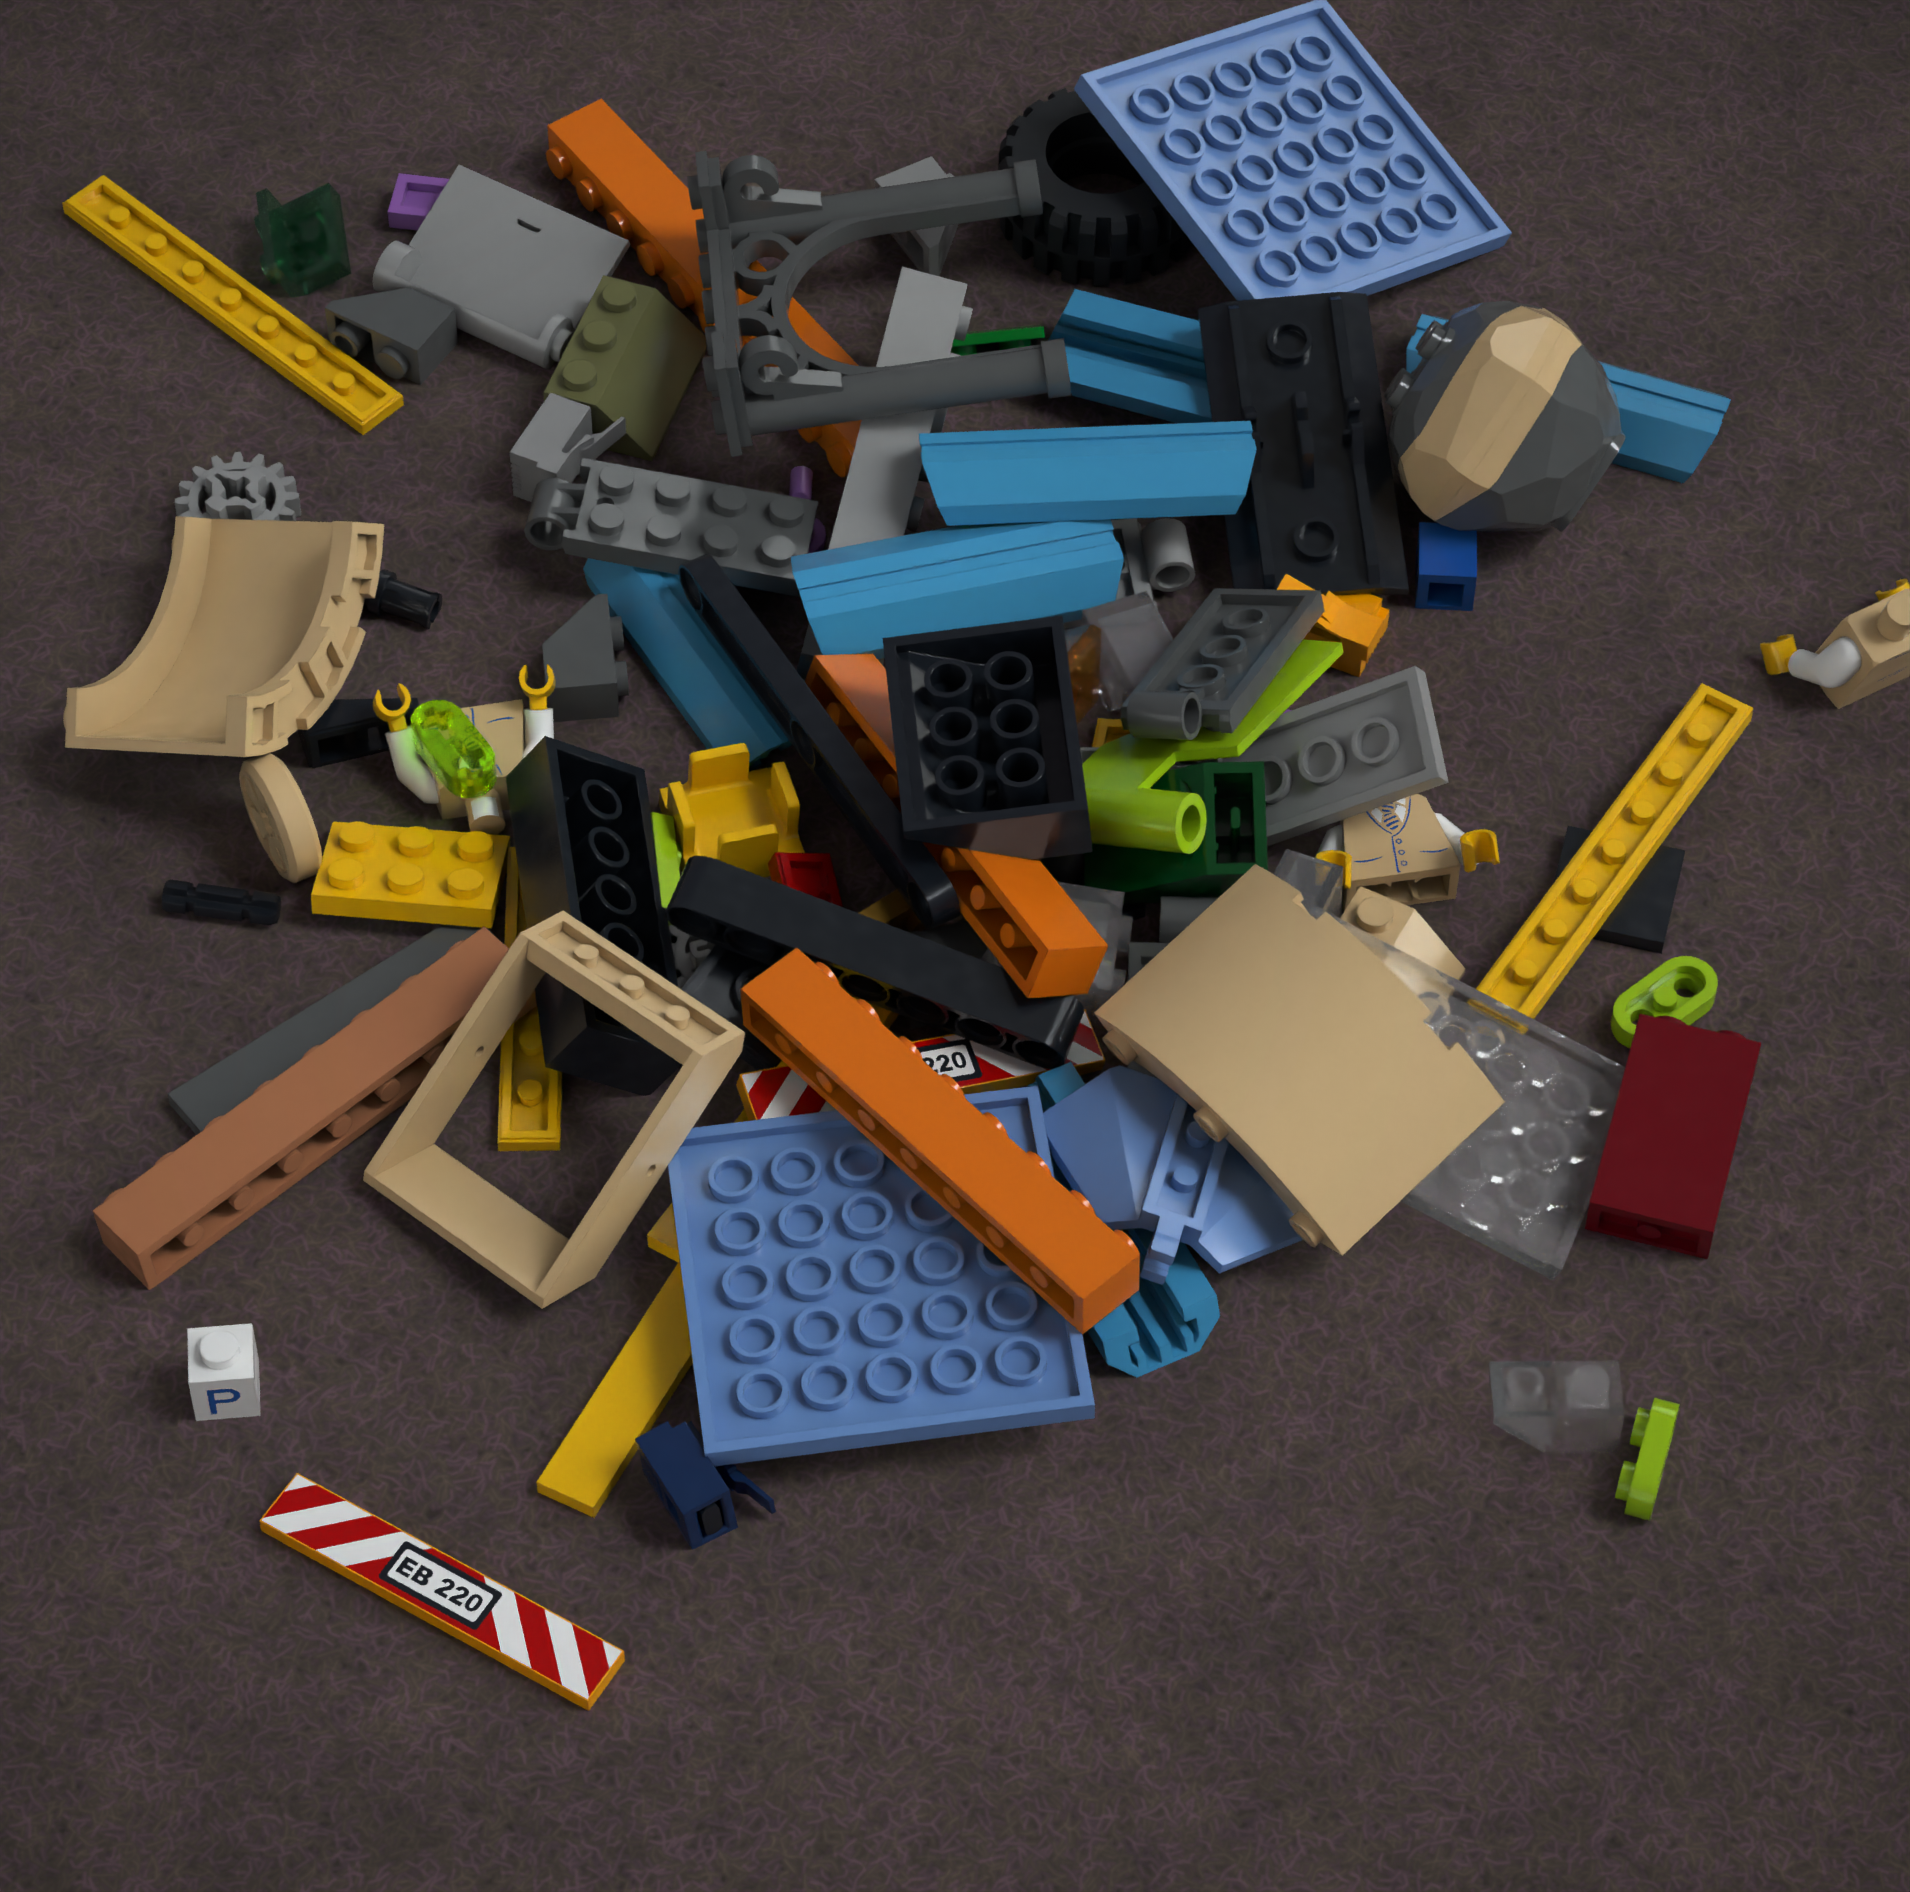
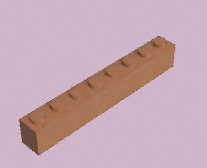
[93,927,537,1290]

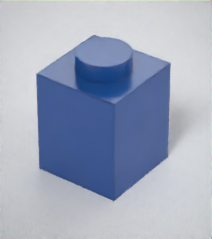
[1415,522,1477,611]

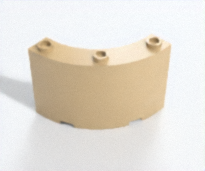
[63,516,384,757]
[1094,864,1505,1256]

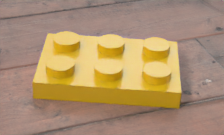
[311,821,510,929]

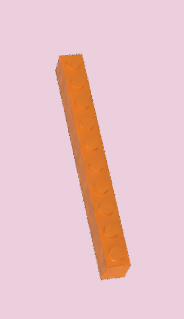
[546,98,862,477]

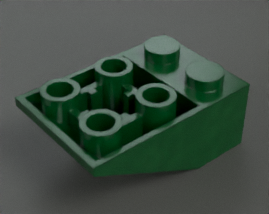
[1084,761,1268,904]

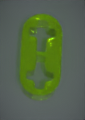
[411,700,497,798]

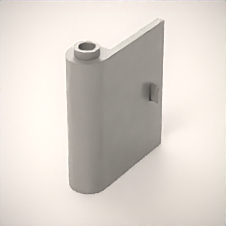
[373,165,630,370]

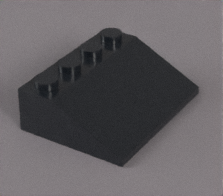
[882,616,1093,860]

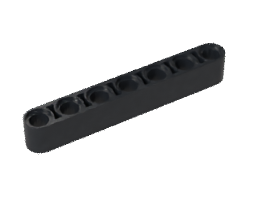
[665,856,1084,1069]

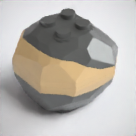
[1383,301,1626,532]

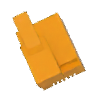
[1277,574,1389,677]

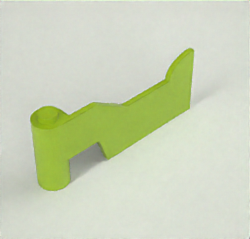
[1082,639,1344,854]

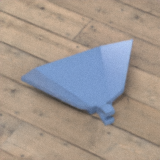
[1043,1065,1303,1285]

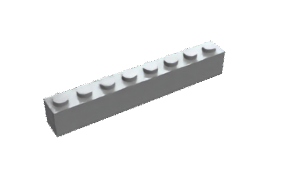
[797,267,973,681]

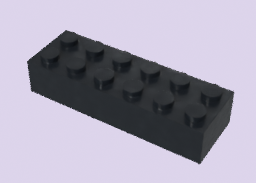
[506,736,682,1096]

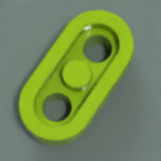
[1611,956,1718,1048]
[1615,1398,1680,1521]

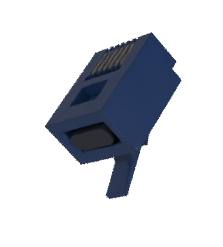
[635,1421,776,1550]

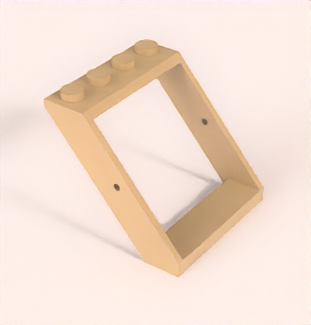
[363,911,745,1309]

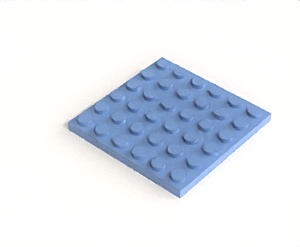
[1074,0,1512,301]
[668,1086,1095,1466]

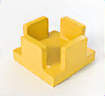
[659,743,805,877]

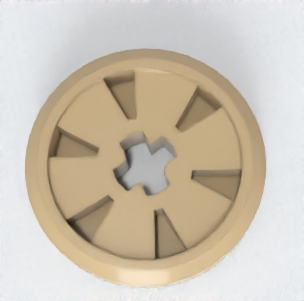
[239,753,322,883]

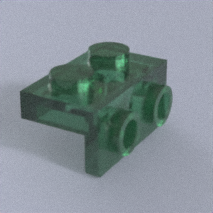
[254,183,351,297]

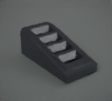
[298,698,421,769]

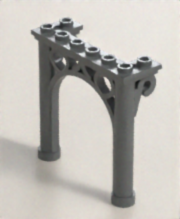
[687,151,1072,457]

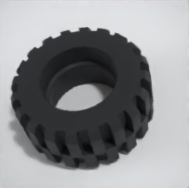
[998,88,1192,287]

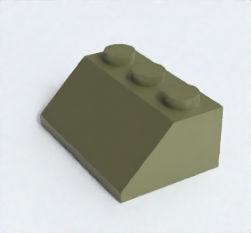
[544,275,707,461]

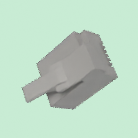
[510,393,626,502]

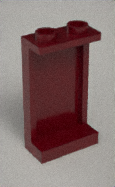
[1585,1014,1761,1259]

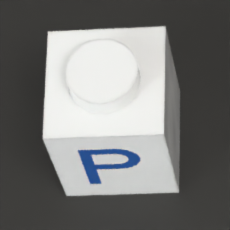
[187,1323,261,1421]

